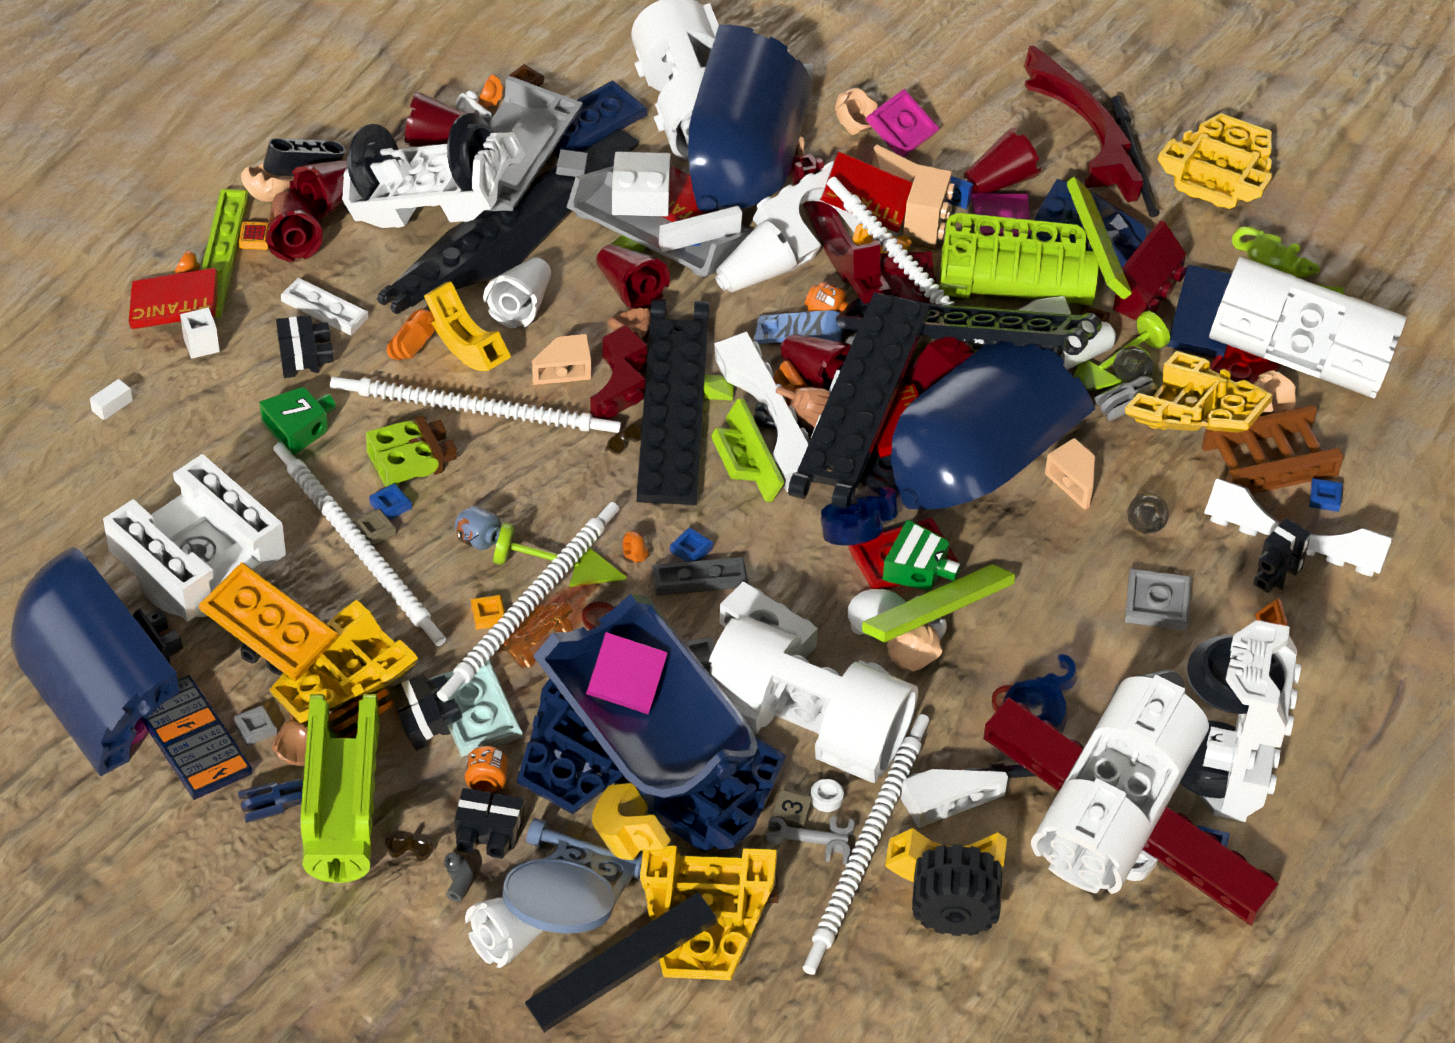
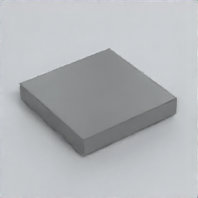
[1124,568,1191,631]

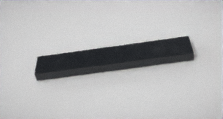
[525,892,718,1033]

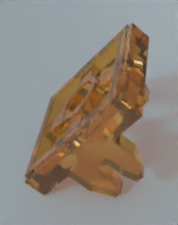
[497,602,573,668]

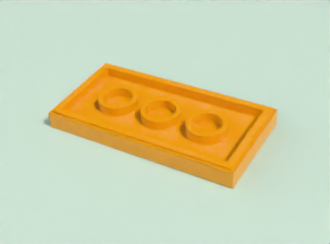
[199,562,338,682]

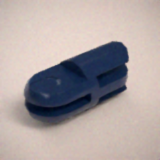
[237,779,303,823]

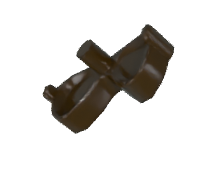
[605,425,641,454]
[386,835,433,861]

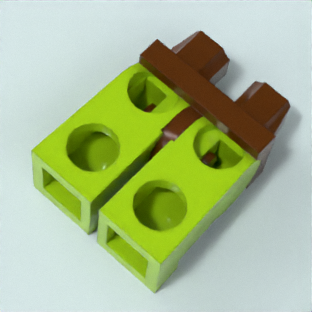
[366,415,457,488]

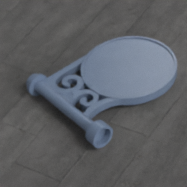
[502,818,643,934]

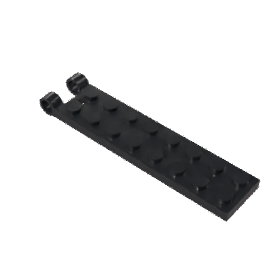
[788,292,930,510]
[636,298,709,505]
[836,298,1102,355]

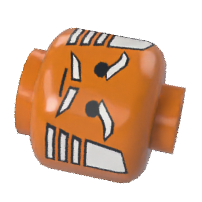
[805,282,850,313]
[464,746,509,794]

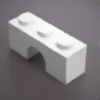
[719,582,818,658]

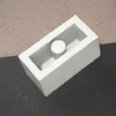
[90,379,133,420]

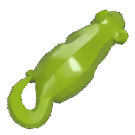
[1232,227,1320,278]

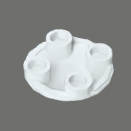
[848,589,906,637]

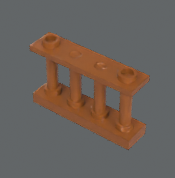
[1201,405,1344,494]

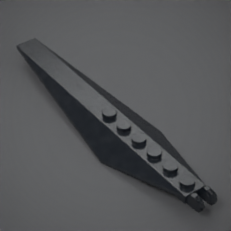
[377,128,639,314]

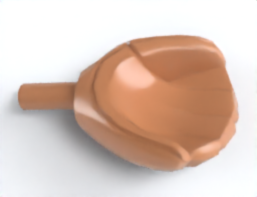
[608,308,651,341]
[775,386,830,431]
[272,713,308,766]

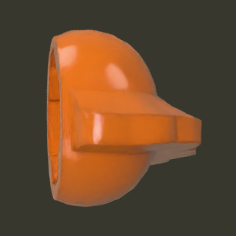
[479,74,504,108]
[174,250,200,274]
[622,531,650,563]

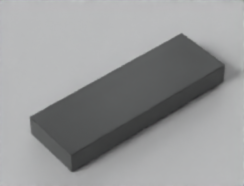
[652,557,748,596]

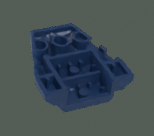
[1028,179,1152,267]
[517,678,624,814]
[634,736,786,852]

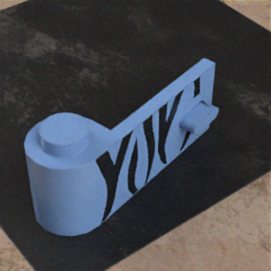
[754,310,844,344]

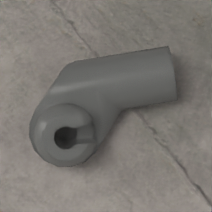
[444,852,473,902]

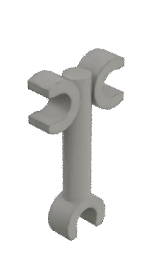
[766,816,855,864]

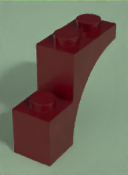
[590,325,647,419]

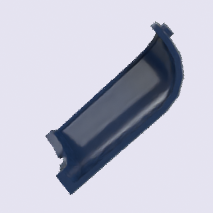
[688,25,813,212]
[891,341,1095,510]
[11,547,180,777]
[533,593,758,798]

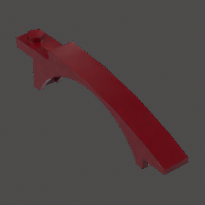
[1024,46,1143,202]
[790,153,891,304]

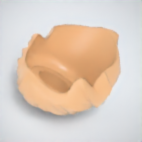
[835,88,878,135]
[241,163,294,202]
[1253,370,1296,416]
[887,623,943,672]

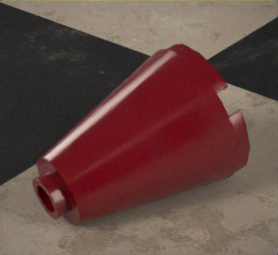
[404,92,466,147]
[964,128,1042,194]
[290,159,347,220]
[265,191,323,262]
[596,244,670,309]
[781,334,851,391]

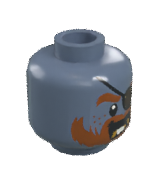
[455,506,501,551]

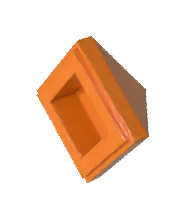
[1255,598,1288,626]

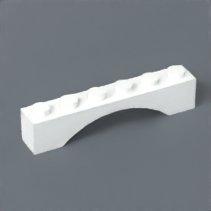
[714,332,813,492]
[1204,478,1393,577]

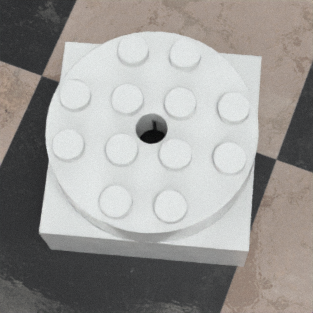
[103,454,286,622]

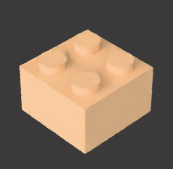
[903,165,955,249]

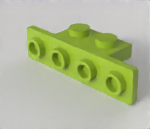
[711,398,784,502]

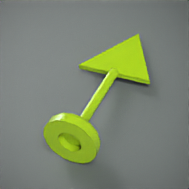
[1073,311,1170,392]
[493,522,627,587]

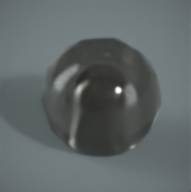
[1113,346,1154,383]
[1127,492,1169,535]

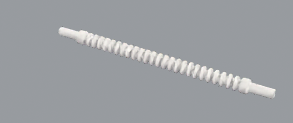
[827,177,987,350]
[330,376,622,433]
[273,442,446,646]
[437,502,619,702]
[803,714,930,974]

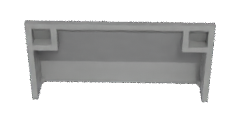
[484,76,583,211]
[566,166,753,277]

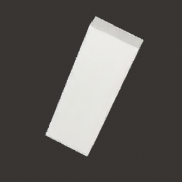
[659,206,742,253]
[281,278,368,336]

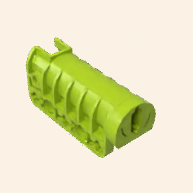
[938,213,1099,306]
[301,694,380,883]

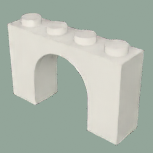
[753,161,859,271]

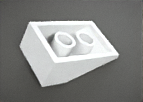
[612,152,671,216]

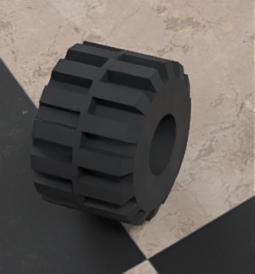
[912,844,1002,936]

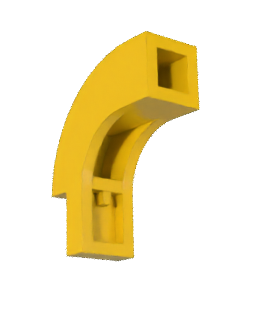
[424,282,511,371]
[592,783,671,860]
[885,828,1007,882]

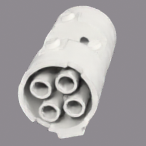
[631,0,719,162]
[1209,256,1407,399]
[709,614,918,784]
[1031,674,1209,894]

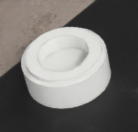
[811,779,844,812]

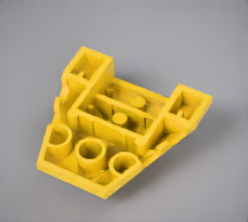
[1158,113,1272,209]
[1125,351,1273,433]
[269,599,418,723]
[640,846,777,980]

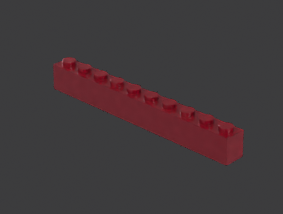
[983,697,1279,926]

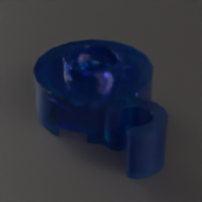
[820,487,898,546]
[1003,654,1078,733]

